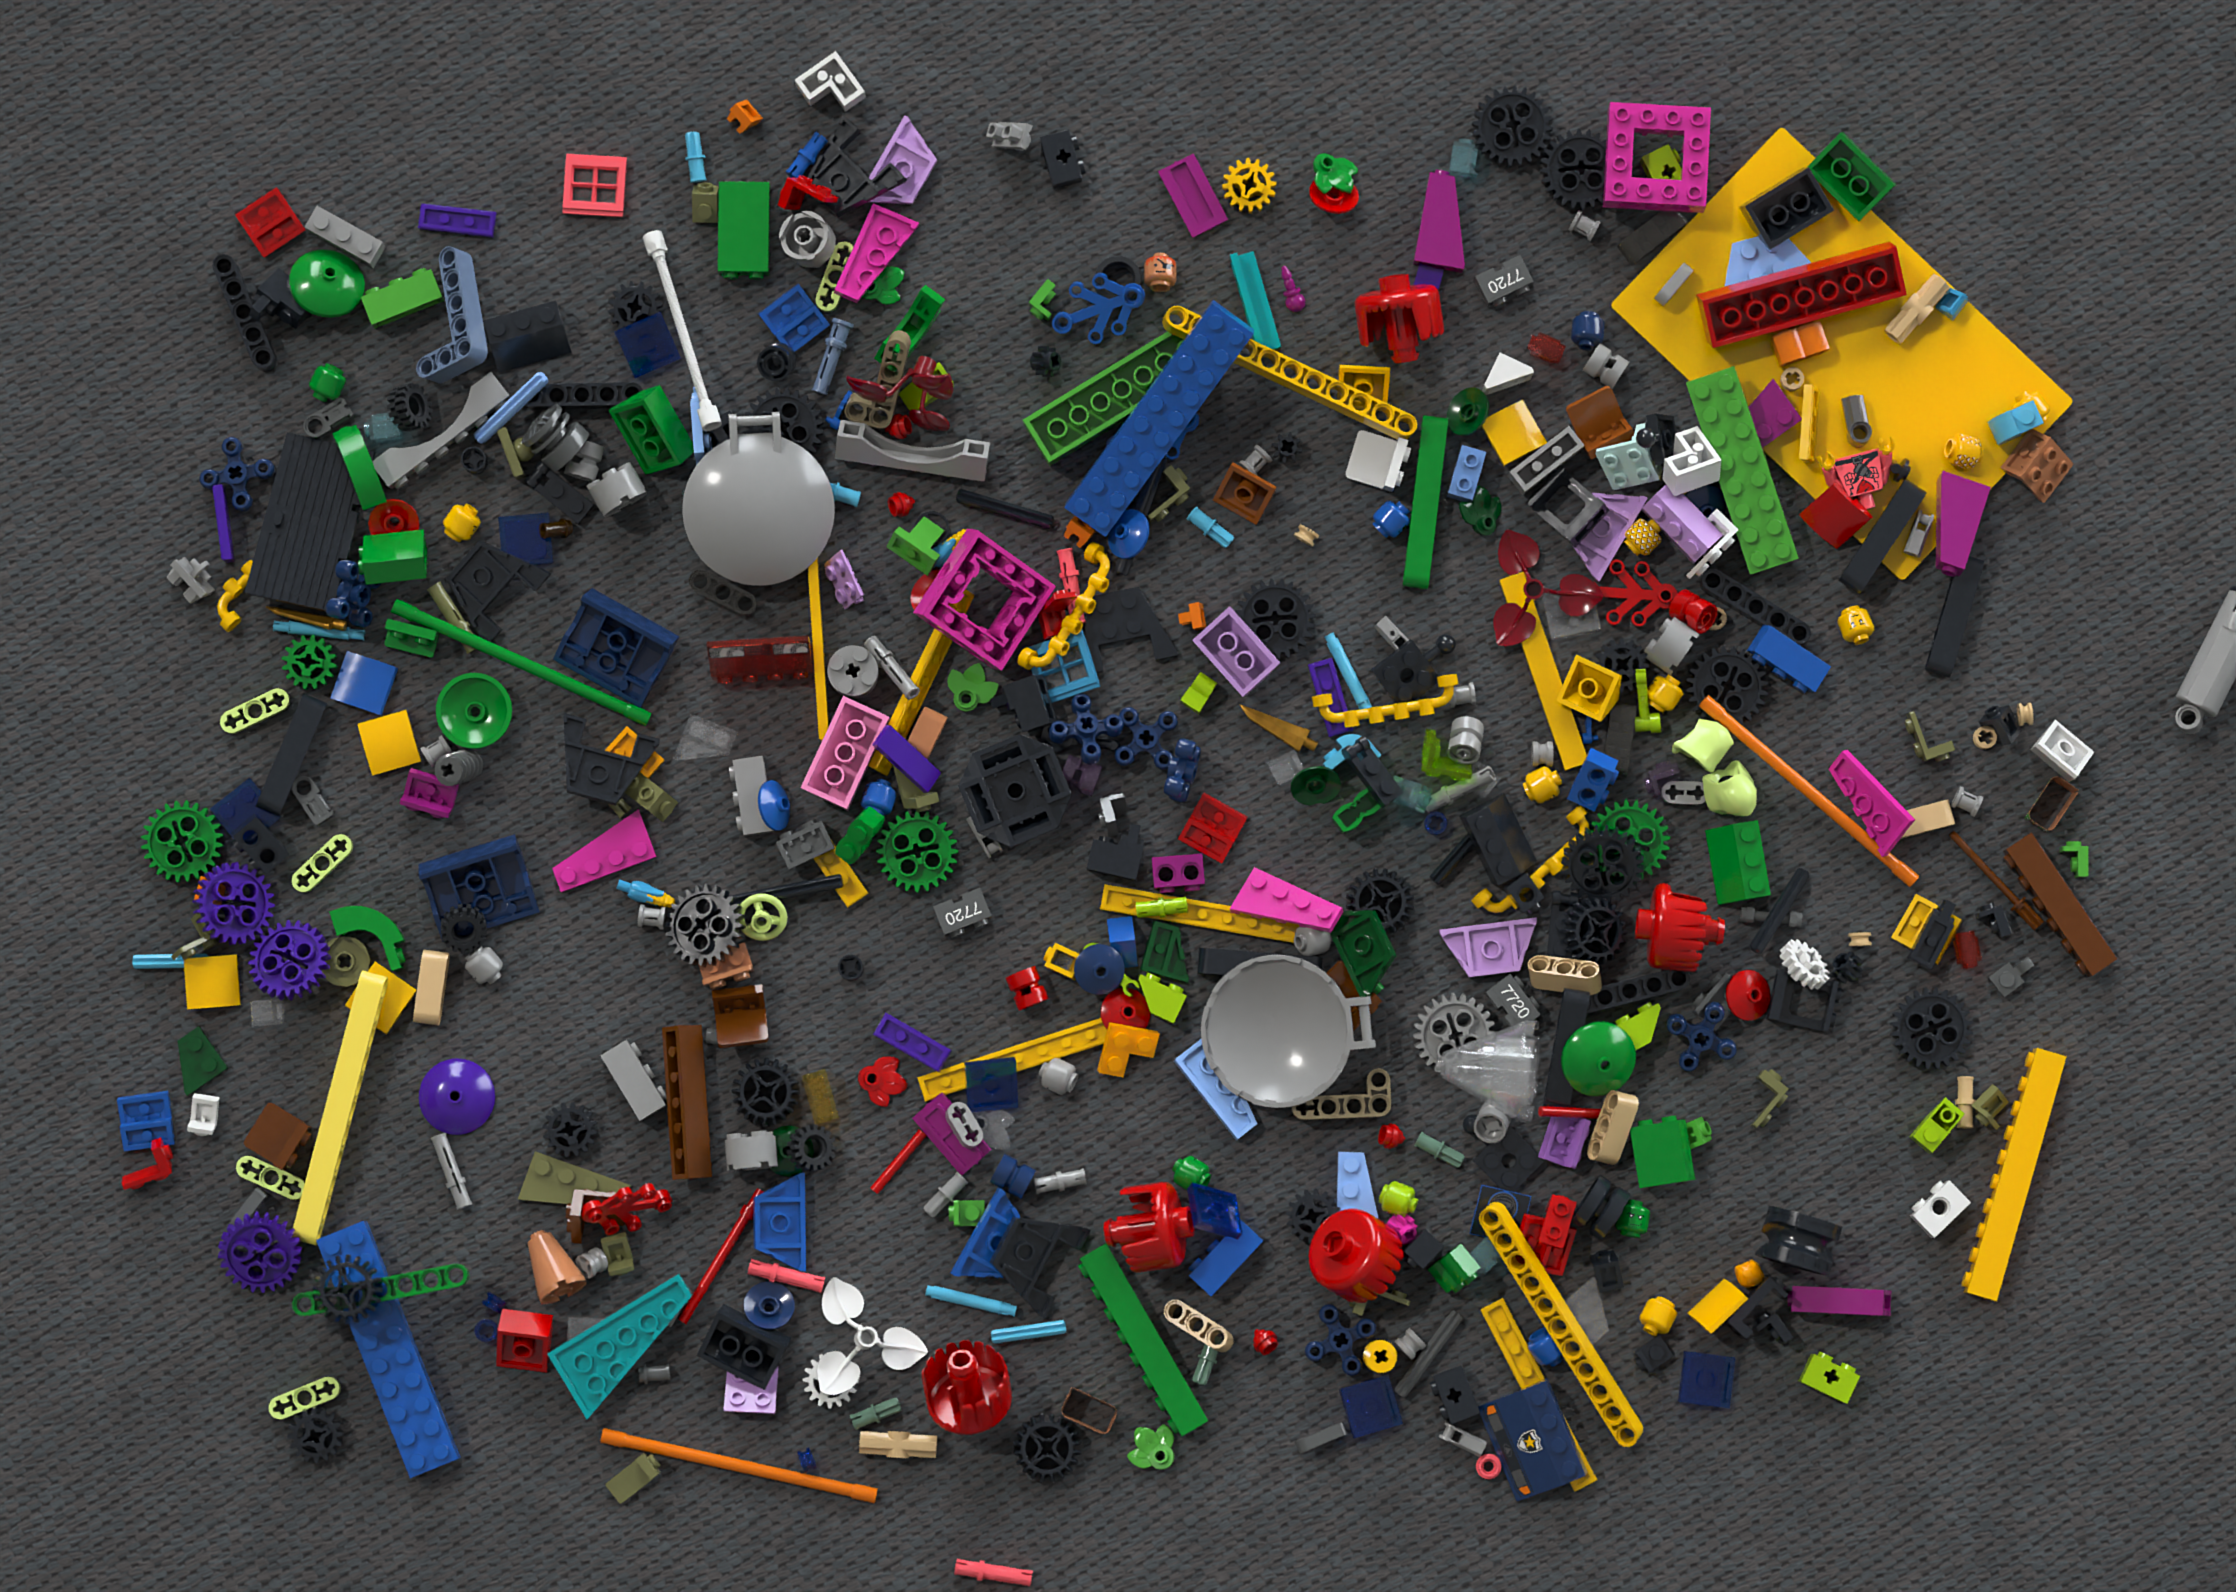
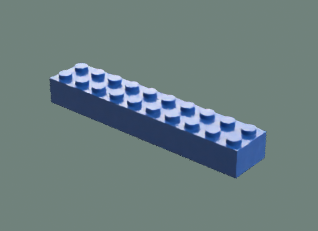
[1064,300,1254,537]
[316,1221,461,1478]

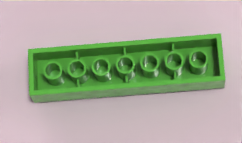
[1023,326,1194,467]
[1686,366,1799,575]

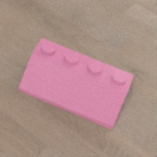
[801,696,890,811]

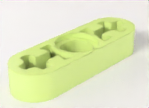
[816,242,854,313]
[220,688,290,734]
[292,834,353,893]
[236,1156,305,1200]
[269,1377,341,1419]

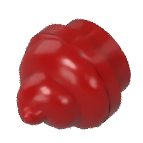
[885,414,912,439]
[888,492,915,517]
[1378,1123,1406,1149]
[1253,1329,1279,1355]

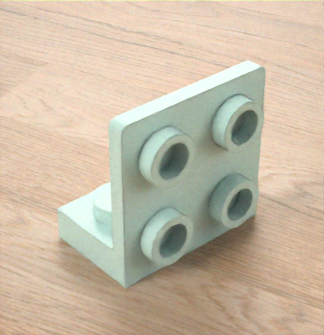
[1595,423,1663,490]

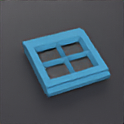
[1029,630,1100,703]

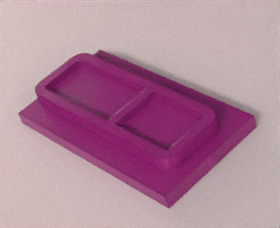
[1158,153,1228,238]
[912,1092,992,1176]

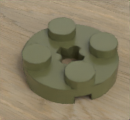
[322,936,371,987]

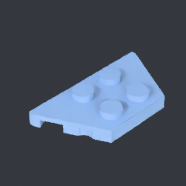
[1724,236,1811,287]
[690,387,713,464]

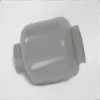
[1294,926,1332,956]
[465,946,503,984]
[1039,1058,1078,1095]

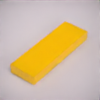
[1799,384,1819,463]
[814,840,869,908]

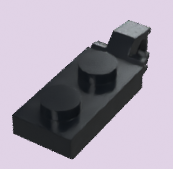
[1907,900,1956,970]

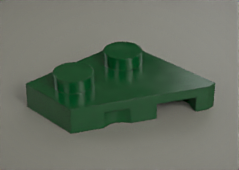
[1140,921,1189,983]
[178,1026,228,1096]

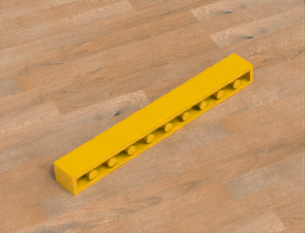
[1962,1048,2067,1301]

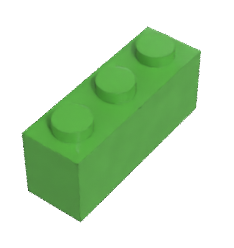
[361,268,445,329]

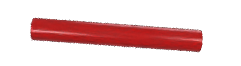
[1538,1106,1601,1119]
[870,1130,927,1194]

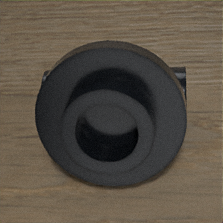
[1890,458,1911,482]

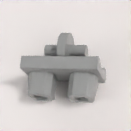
[986,122,1032,151]
[167,557,215,603]

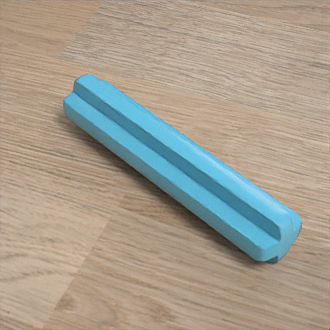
[132,954,208,969]
[991,1320,1066,1344]

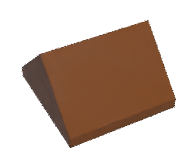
[1213,462,1277,525]

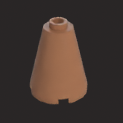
[528,1230,586,1304]

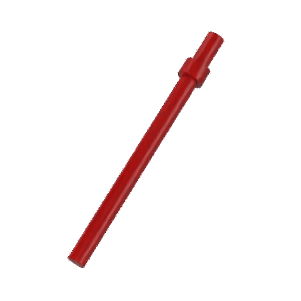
[678,1188,764,1324]

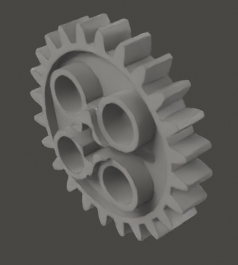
[1413,993,1496,1076]

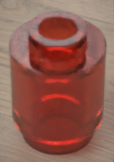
[1527,332,1566,364]
[1953,931,1982,969]

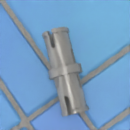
[1033,1168,1087,1194]

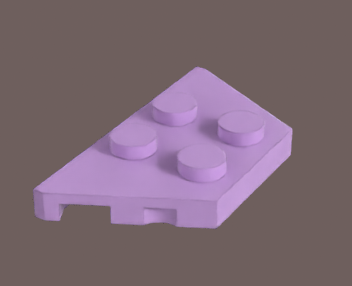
[869,116,937,204]
[1571,493,1648,582]
[1439,918,1537,977]

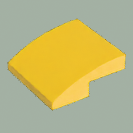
[1481,400,1547,466]
[358,710,421,776]
[1891,894,1962,965]
[184,954,241,1009]
[345,962,417,1035]
[1688,1279,1748,1334]

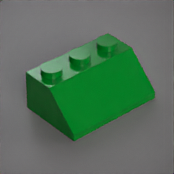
[1807,132,1897,221]
[609,385,694,475]
[1705,820,1771,905]

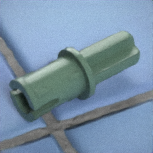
[1414,1132,1465,1168]
[1192,1336,1223,1385]
[850,1398,901,1430]

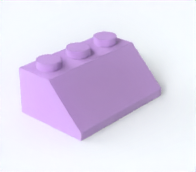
[1641,485,1723,564]
[1192,606,1280,697]

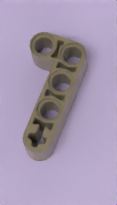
[845,330,911,428]
[1291,1068,1391,1120]

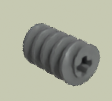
[435,749,483,786]

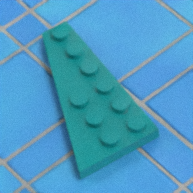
[548,1274,692,1419]

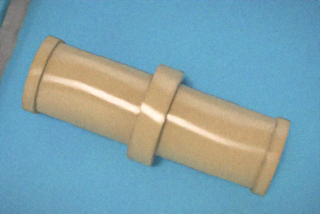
[1955,1076,1976,1129]

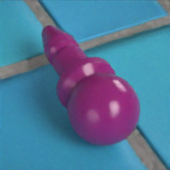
[1282,266,1305,312]

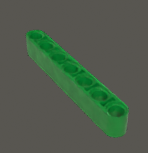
[1403,415,1448,589]
[292,1264,470,1316]

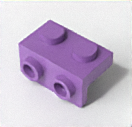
[1538,1117,1591,1169]

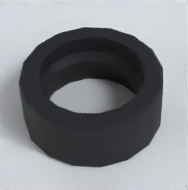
[1095,256,1142,299]

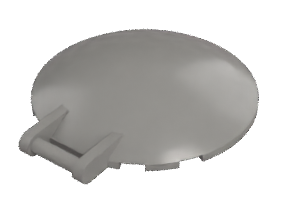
[682,412,835,586]
[1201,955,1376,1108]

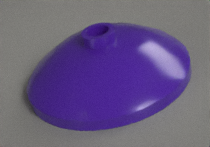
[419,1059,495,1135]

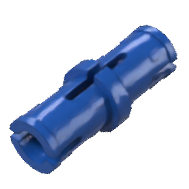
[785,132,828,178]

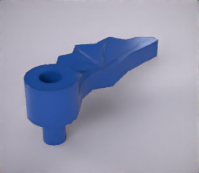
[825,390,853,431]
[1581,715,1598,744]

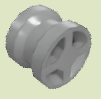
[1531,741,1553,767]
[576,1248,608,1279]
[1395,1328,1426,1360]

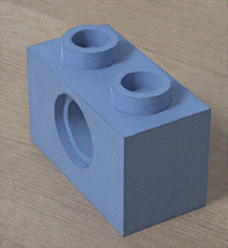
[1447,445,1486,502]

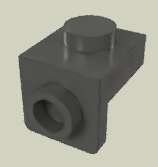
[1098,793,1128,837]

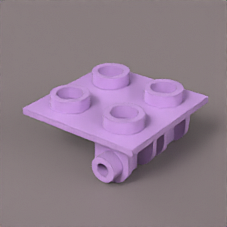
[824,550,864,609]
[724,1367,778,1414]

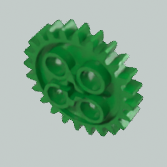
[1590,799,1670,879]
[141,800,225,883]
[876,811,958,893]

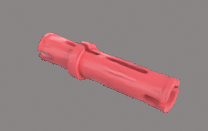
[1057,548,1086,623]
[747,1259,825,1293]
[954,1558,1033,1587]

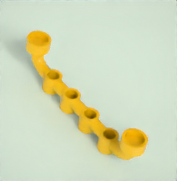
[1018,542,1110,670]
[217,560,253,632]
[1312,674,1458,727]
[1471,805,1589,913]

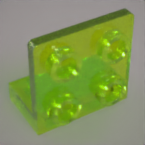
[1421,729,1472,781]

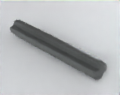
[1394,1311,1463,1398]

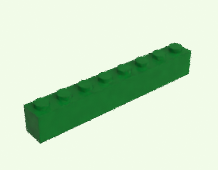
[1078,1244,1208,1436]

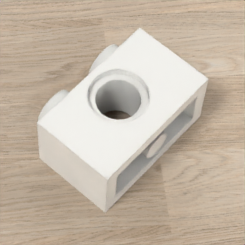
[1910,1180,1971,1238]

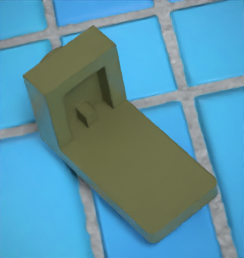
[1148,465,1190,522]
[1904,711,1955,763]
[893,765,939,812]
[625,773,678,822]
[171,914,220,960]
[1750,1069,1789,1129]
[1349,1290,1411,1316]
[606,1453,661,1504]

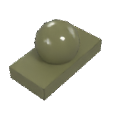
[497,427,535,480]

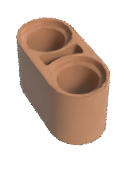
[908,706,948,760]

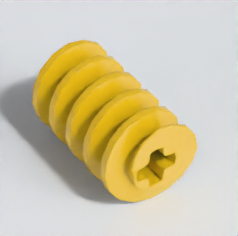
[1363,1340,1397,1373]

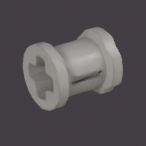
[1568,210,1601,241]
[1239,445,1273,476]
[1449,682,1476,708]
[420,735,453,767]
[1951,786,1983,817]
[638,904,666,930]

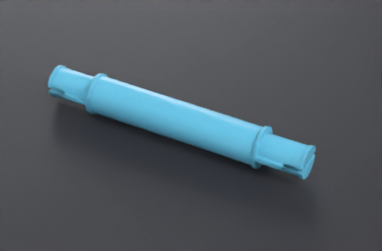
[273,620,365,641]
[1324,632,1372,710]
[925,1285,1017,1317]

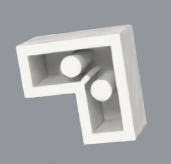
[795,51,866,112]
[1663,426,1721,496]

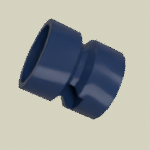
[990,1154,1036,1199]

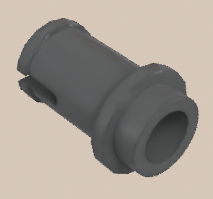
[639,1364,670,1384]

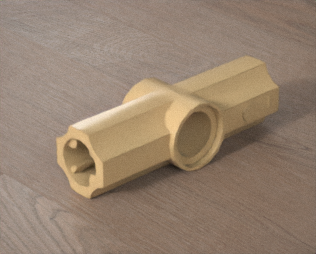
[1884,274,1950,345]
[859,1431,937,1458]

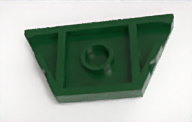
[1330,910,1397,997]

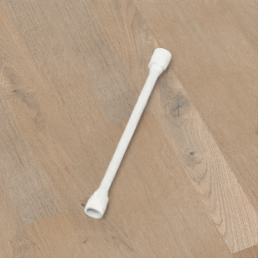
[643,230,722,431]

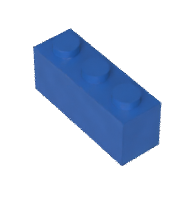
[1747,625,1831,693]
[1188,1220,1263,1297]

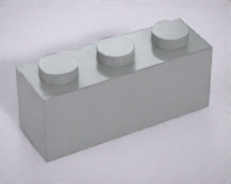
[305,206,386,269]
[1508,426,1585,495]
[729,755,775,837]
[600,1040,667,1122]

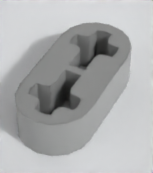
[1654,262,1694,306]
[1661,781,1706,805]
[945,1102,983,1149]

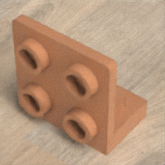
[2000,429,2073,503]
[698,942,755,990]

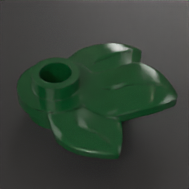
[1459,486,1501,536]

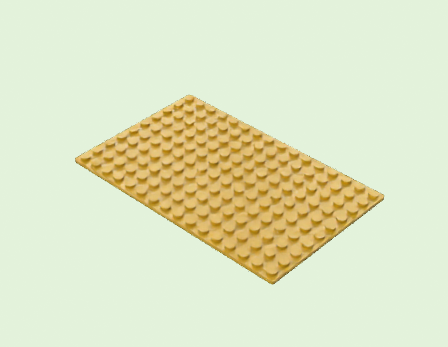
[1611,128,2072,580]

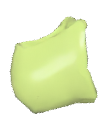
[1672,719,1734,773]
[1702,760,1757,816]

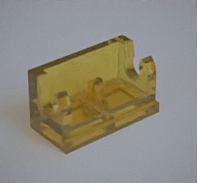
[801,1069,840,1125]

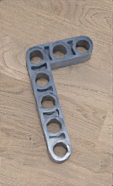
[416,246,488,384]

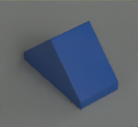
[1107,916,1138,968]

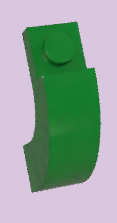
[874,285,946,371]
[332,425,387,510]
[329,906,406,972]

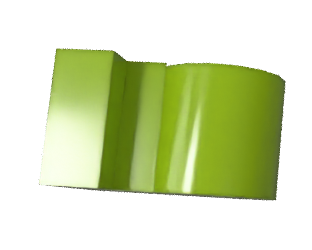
[1180,672,1217,715]

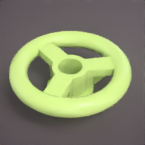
[737,894,787,941]

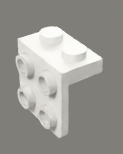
[1345,430,1411,492]
[1686,509,1739,579]

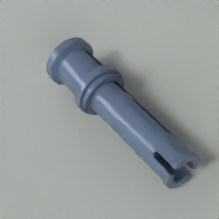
[812,318,854,396]

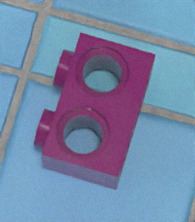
[1152,854,1205,893]

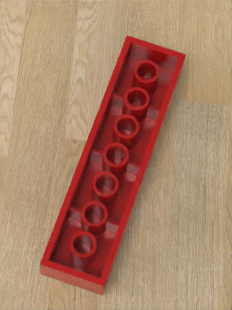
[1696,241,1907,348]

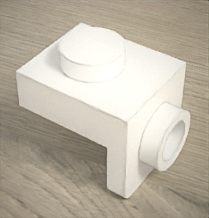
[187,1093,220,1136]

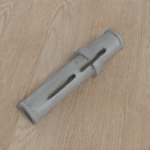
[864,636,920,700]
[1422,766,1496,813]
[431,1133,472,1210]

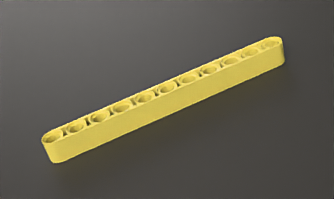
[292,971,388,1246]

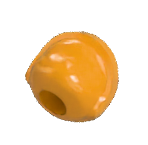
[1734,1259,1765,1288]

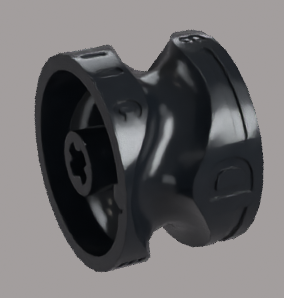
[1755,1206,1843,1276]

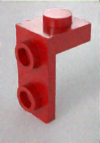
[778,175,838,210]
[1038,590,1077,640]
[122,1138,173,1190]
[1538,1194,1577,1250]

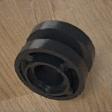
[757,342,796,381]

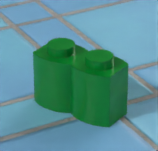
[1332,788,1380,834]
[835,806,884,865]
[1427,1244,1480,1294]

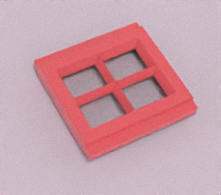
[563,154,627,217]

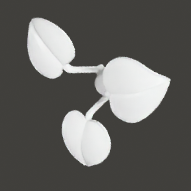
[817,1277,928,1395]

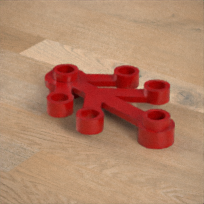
[1594,559,1677,627]
[582,1183,672,1235]

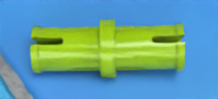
[1136,897,1188,918]

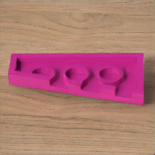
[834,203,919,303]
[1829,750,1915,857]
[552,809,656,893]
[1230,867,1343,933]

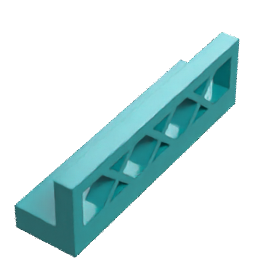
[1229,251,1281,350]

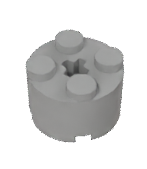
[779,211,836,268]
[586,462,647,517]
[1644,617,1699,675]
[827,645,879,699]
[725,1131,778,1171]

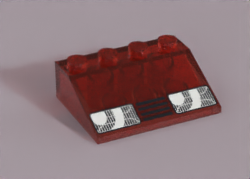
[706,636,814,684]

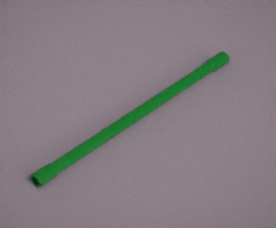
[391,599,652,727]

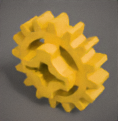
[1222,158,1277,214]

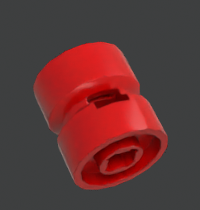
[1669,589,1717,634]
[1005,966,1049,1011]

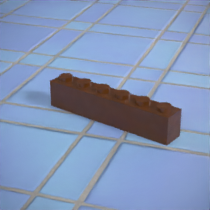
[2003,832,2117,977]
[662,1025,712,1180]

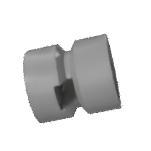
[1582,343,1629,389]
[564,441,604,482]
[1447,716,1484,764]
[1474,1098,1513,1143]

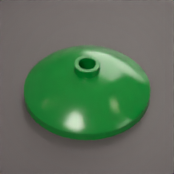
[289,249,365,318]
[436,673,512,749]
[1561,1022,1636,1096]

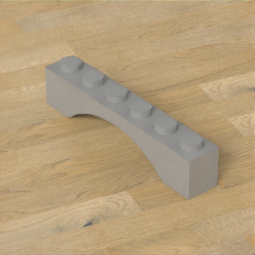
[372,372,511,490]
[835,420,990,482]

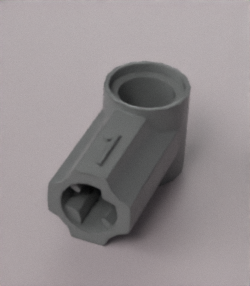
[1841,395,1872,447]

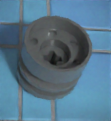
[522,404,589,472]

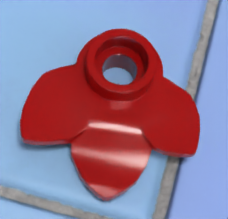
[858,1056,908,1107]

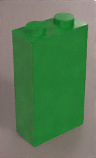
[718,181,770,280]

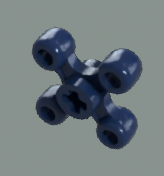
[199,437,275,512]
[326,560,381,627]
[1049,693,1124,765]
[1115,707,1178,770]
[1164,738,1201,803]
[1666,1002,1737,1072]
[1304,1304,1376,1376]

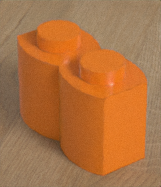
[1770,320,1830,367]

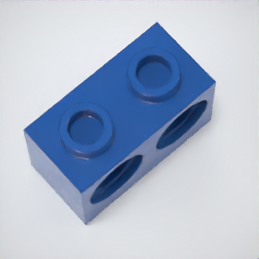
[1567,748,1619,812]

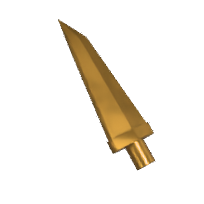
[266,606,347,631]
[1239,704,1318,752]

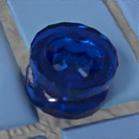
[1424,812,1447,835]
[482,1291,507,1314]
[475,1319,498,1342]
[797,1447,817,1473]

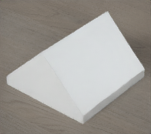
[1482,353,1534,395]
[2030,720,2094,782]

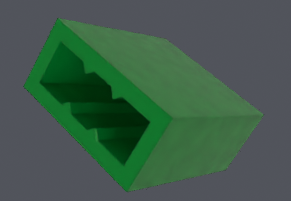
[358,529,428,585]
[1630,1115,1695,1188]

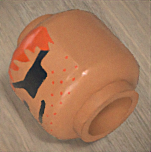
[1144,253,1177,292]

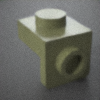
[692,182,719,223]
[1971,1084,2009,1130]
[601,1232,634,1276]

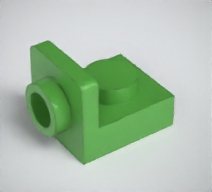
[1029,279,1056,321]
[2060,841,2088,878]
[1686,1116,1712,1149]
[949,1200,985,1226]

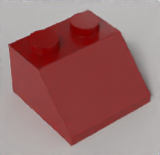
[496,1309,553,1373]

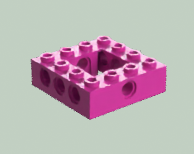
[1603,102,1711,213]
[913,528,1056,671]

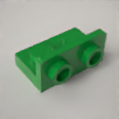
[384,619,440,658]

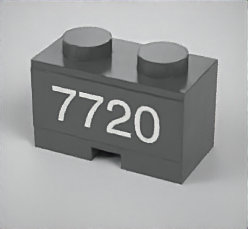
[1474,255,1534,308]
[933,888,992,938]
[1484,974,1541,1034]

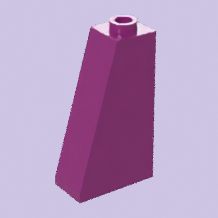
[1413,170,1465,273]
[1936,471,1991,577]
[1788,1286,1892,1316]

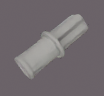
[923,1172,968,1217]

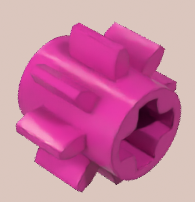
[1387,1214,1418,1246]

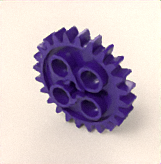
[192,862,275,945]
[248,920,331,1001]
[218,1212,302,1293]

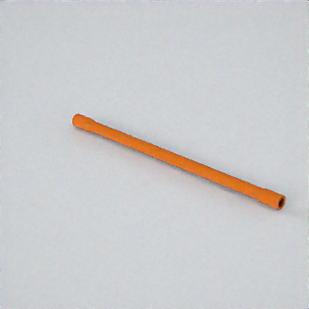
[1699,695,1919,887]
[600,1428,878,1503]

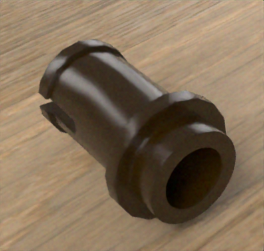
[539,518,573,539]

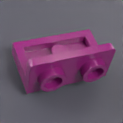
[399,768,459,818]

